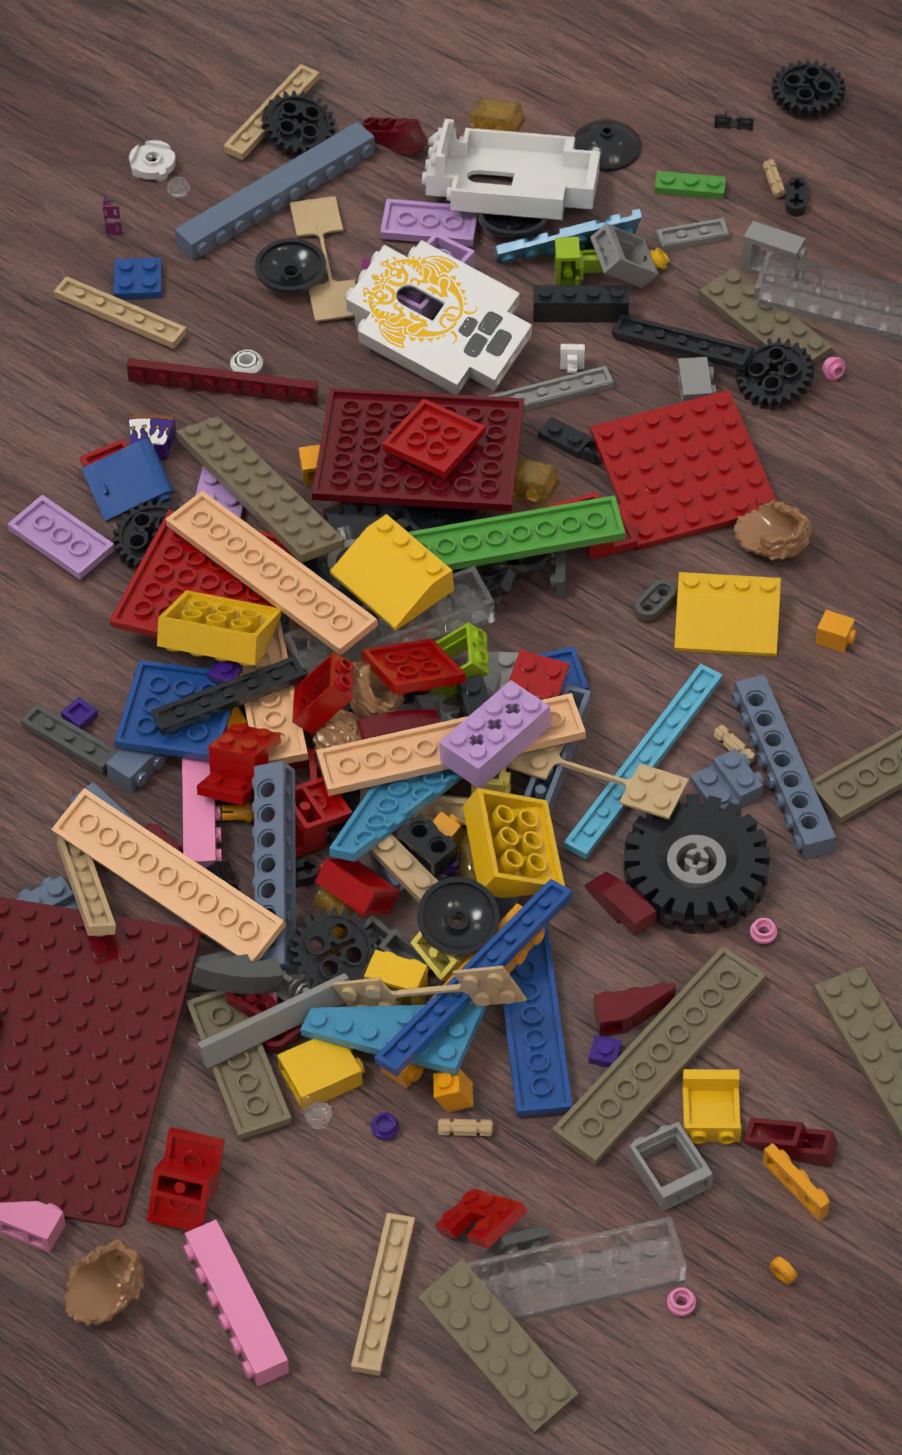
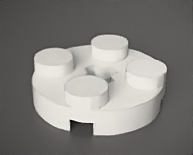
[129,140,176,181]

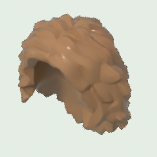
[734,500,812,561]
[350,659,406,719]
[312,710,362,754]
[64,1239,144,1326]

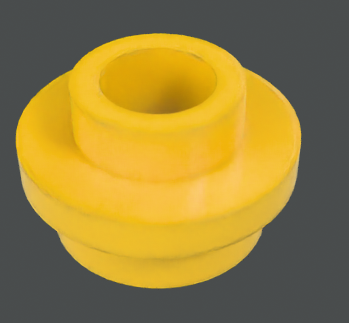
[649,247,670,270]

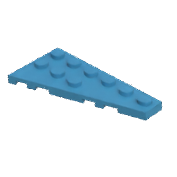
[494,209,642,263]
[329,769,463,862]
[300,1004,486,1075]

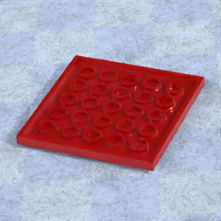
[590,390,777,550]
[109,510,297,638]

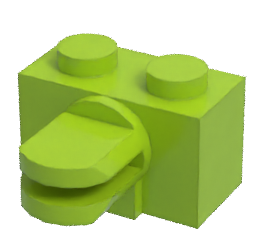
[554,237,603,285]

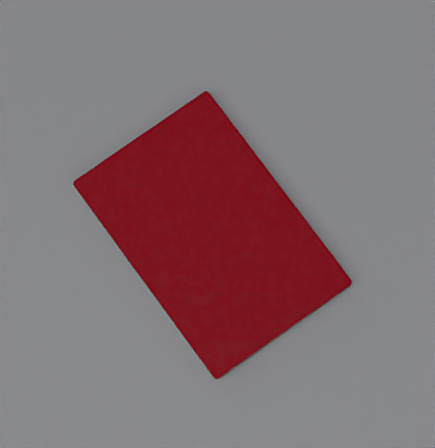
[0,897,201,1228]

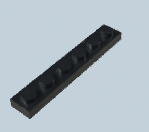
[612,314,754,371]
[151,656,306,735]

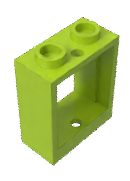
[429,622,489,699]

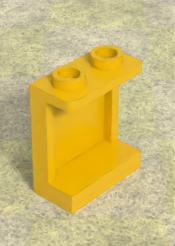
[682,1069,741,1144]

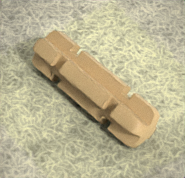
[763,159,786,198]
[714,725,756,764]
[438,1118,493,1136]

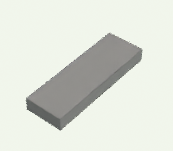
[656,218,730,252]

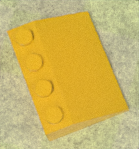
[330,514,454,631]
[674,572,781,657]
[157,590,282,666]
[463,788,565,898]

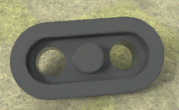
[635,579,676,621]

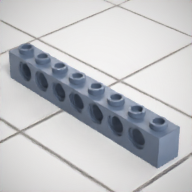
[731,674,836,860]
[252,761,296,973]

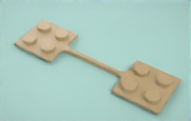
[290,196,356,322]
[506,743,689,819]
[332,966,527,1007]

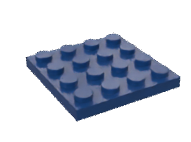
[114,660,233,761]

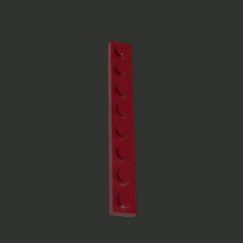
[127,358,319,405]

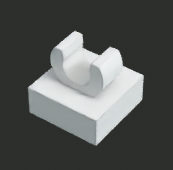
[560,344,585,373]

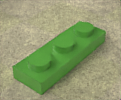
[654,171,726,200]

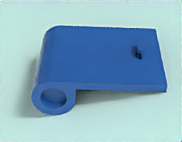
[81,438,174,522]

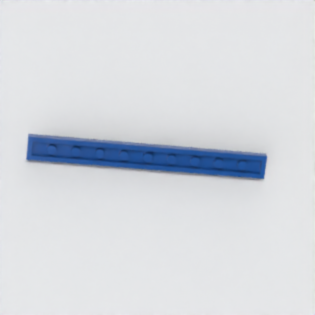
[374,879,573,1077]

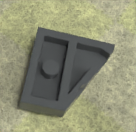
[476,1225,551,1272]

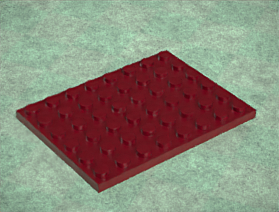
[312,388,525,512]

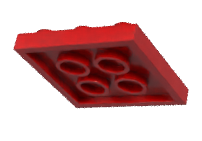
[382,398,486,479]
[361,638,466,695]

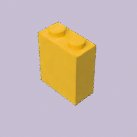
[277,1039,365,1112]

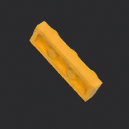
[763,1143,830,1222]

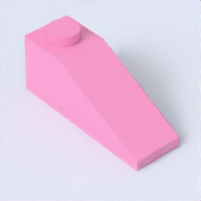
[0,1201,66,1253]

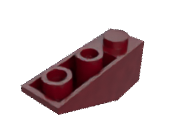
[362,117,428,155]
[593,983,676,1036]

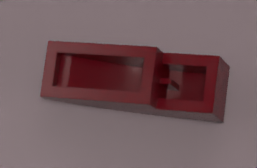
[356,709,440,740]
[585,872,656,936]
[743,1117,838,1167]

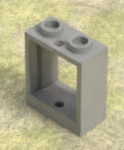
[741,221,807,287]
[590,223,658,288]
[629,1122,713,1212]

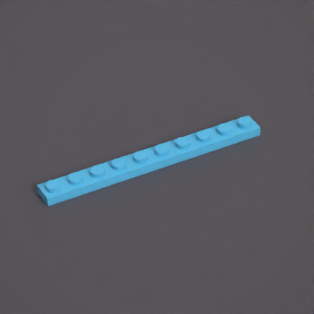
[564,663,723,860]

